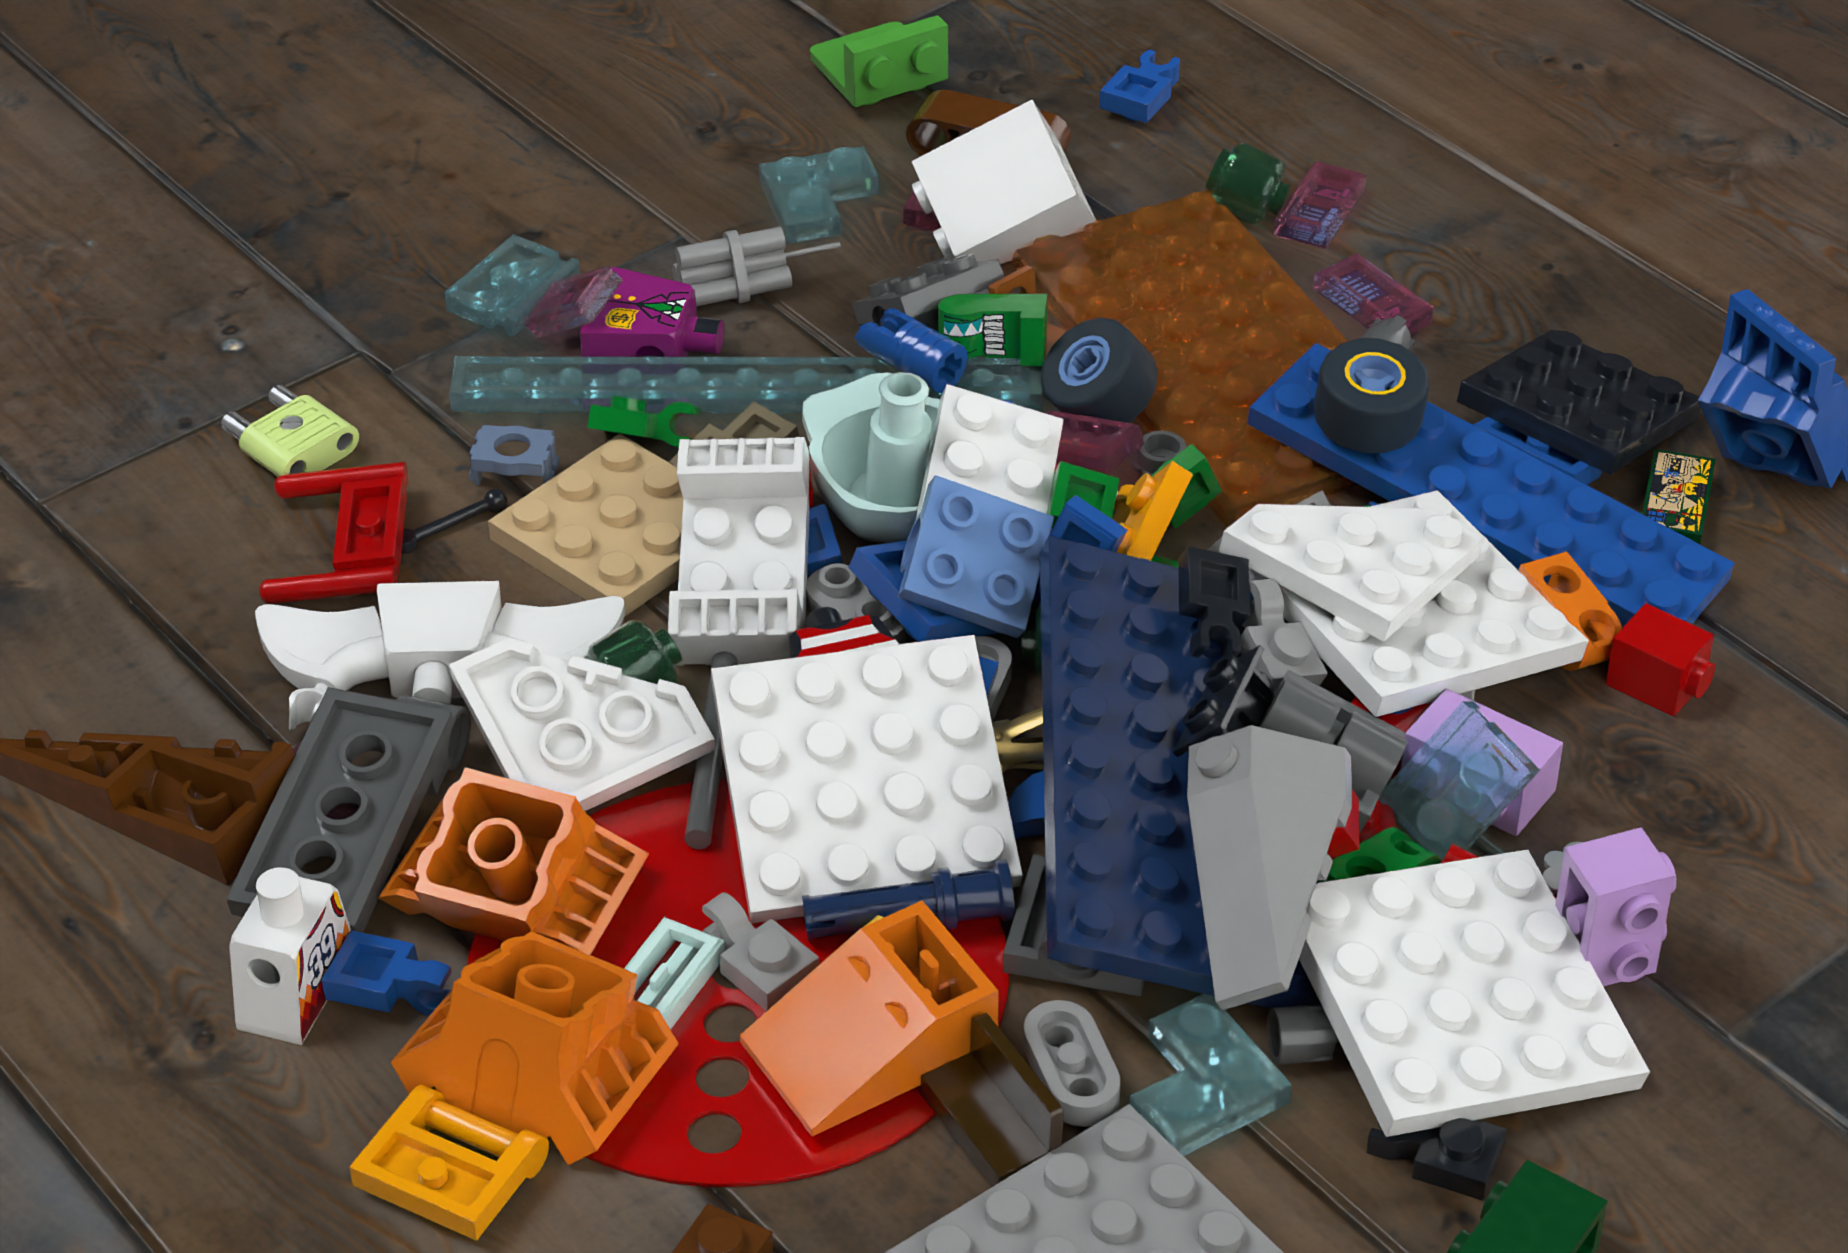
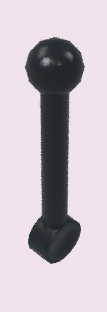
[401,489,507,554]

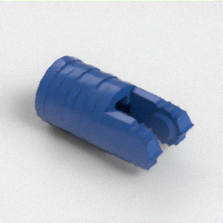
[854,308,968,393]

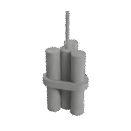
[672,227,841,307]

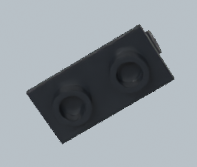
[1173,645,1274,757]

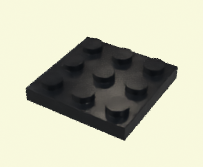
[1456,330,1701,475]

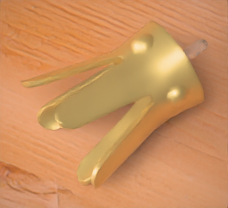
[992,707,1044,772]

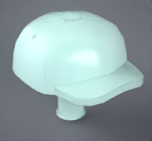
[802,372,940,543]

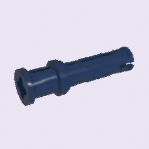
[802,859,1015,941]

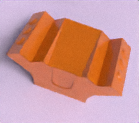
[378,767,649,955]
[391,931,679,1165]

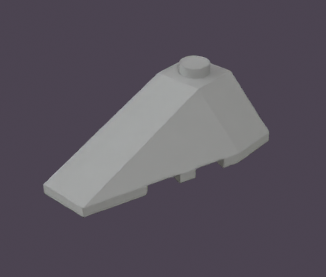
[1187,725,1352,1010]

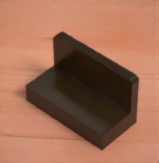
[920,1013,1064,1187]

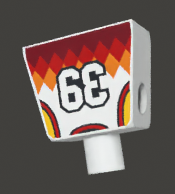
[229,867,351,1045]

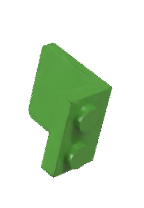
[810,15,948,108]

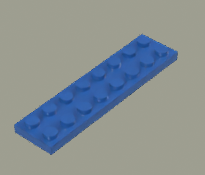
[1247,343,1735,627]

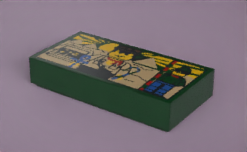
[1642,449,1716,544]

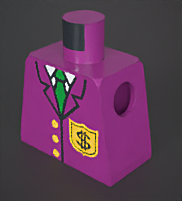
[580,267,724,380]

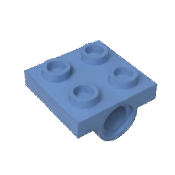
[898,475,1054,638]

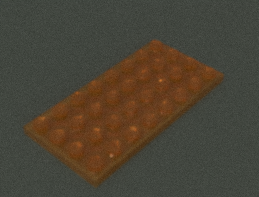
[1012,189,1359,527]

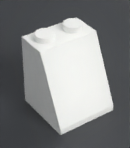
[912,100,1101,264]

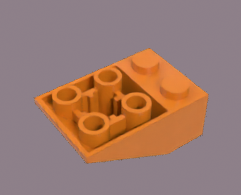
[740,900,998,1137]

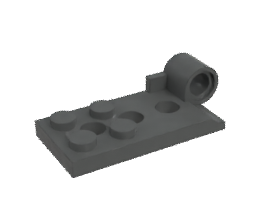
[226,687,471,933]

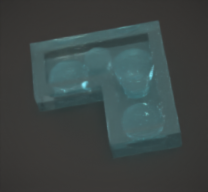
[759,146,879,244]
[1130,994,1292,1156]

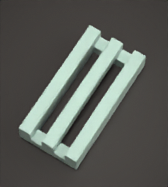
[624,917,725,1030]

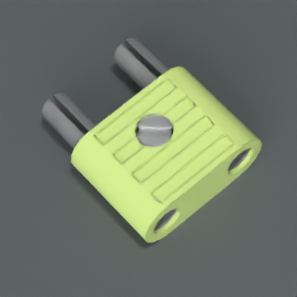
[221,385,359,477]

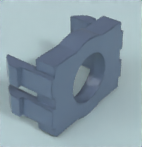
[469,425,560,486]

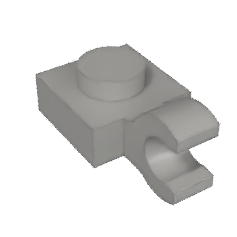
[1240,579,1328,694]
[702,892,819,1011]

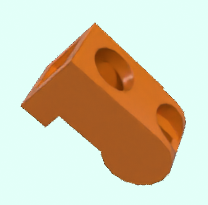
[1518,551,1622,671]

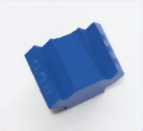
[1698,289,1848,489]

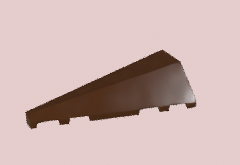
[0,730,295,886]

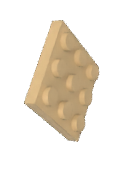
[488,434,683,617]

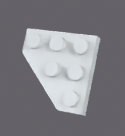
[1219,504,1484,642]
[449,637,715,811]

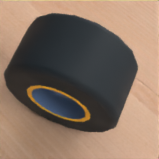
[1041,317,1158,435]
[1314,338,1430,453]

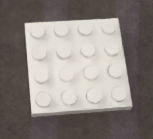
[1249,490,1589,717]
[711,635,1022,923]
[1299,850,1650,1137]

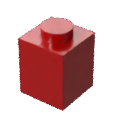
[1606,603,1715,717]

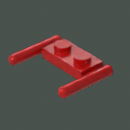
[259,462,409,604]

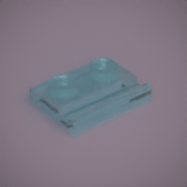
[444,234,581,337]
[1378,700,1540,861]

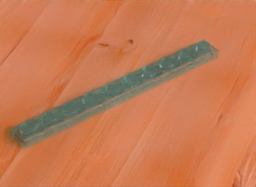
[449,356,1042,414]

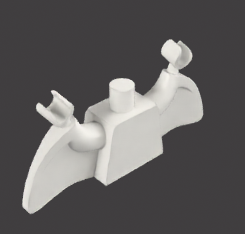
[255,581,625,731]

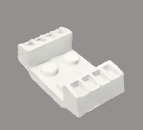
[668,437,810,666]

